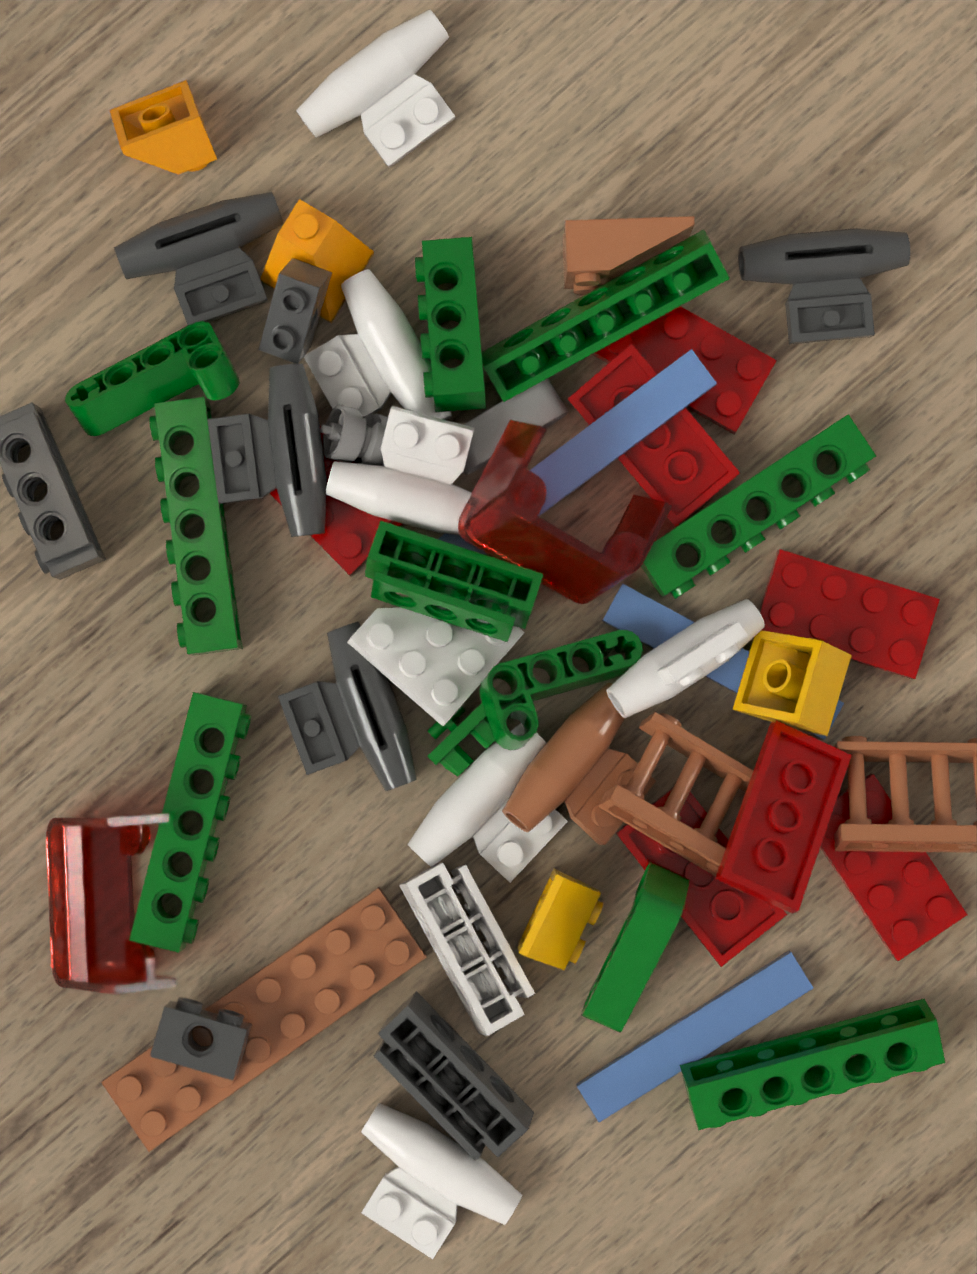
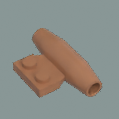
[502,683,656,845]

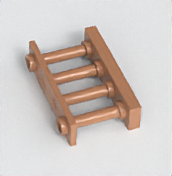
[598,712,753,892]
[834,736,977,853]

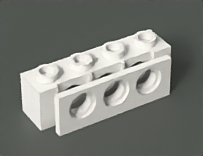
[399,863,535,1036]

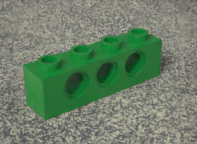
[415,237,486,412]

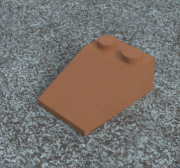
[563,216,695,295]

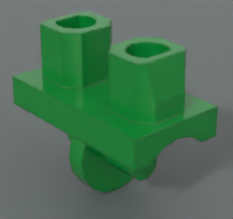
[427,703,495,776]

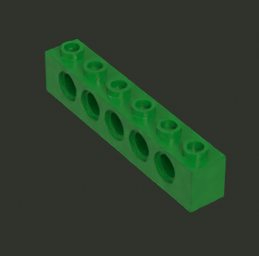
[482,229,730,402]
[149,397,243,656]
[634,414,876,599]
[129,692,251,953]
[680,999,945,1131]

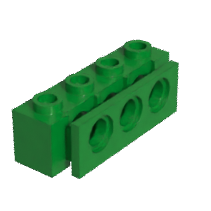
[365,521,544,642]

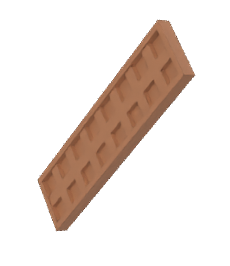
[101,887,427,1152]

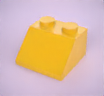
[733,630,851,736]
[518,868,604,970]

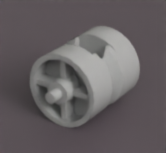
[320,404,388,466]

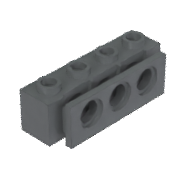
[0,402,106,580]
[373,991,534,1161]

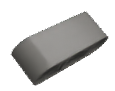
[464,378,569,475]

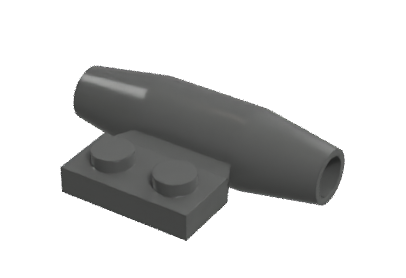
[114,192,283,325]
[738,228,911,344]
[207,364,327,537]
[278,621,417,791]

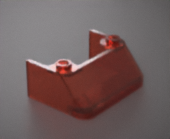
[458,420,672,604]
[46,813,176,995]

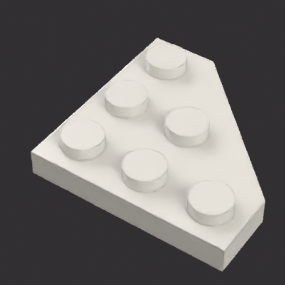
[347,606,525,726]

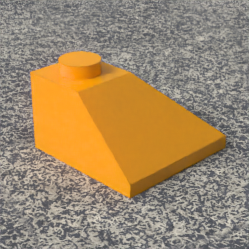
[110,80,217,175]
[260,199,374,323]

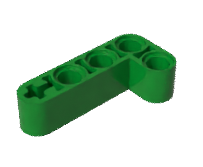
[65,321,240,436]
[479,630,643,750]
[581,862,690,1033]

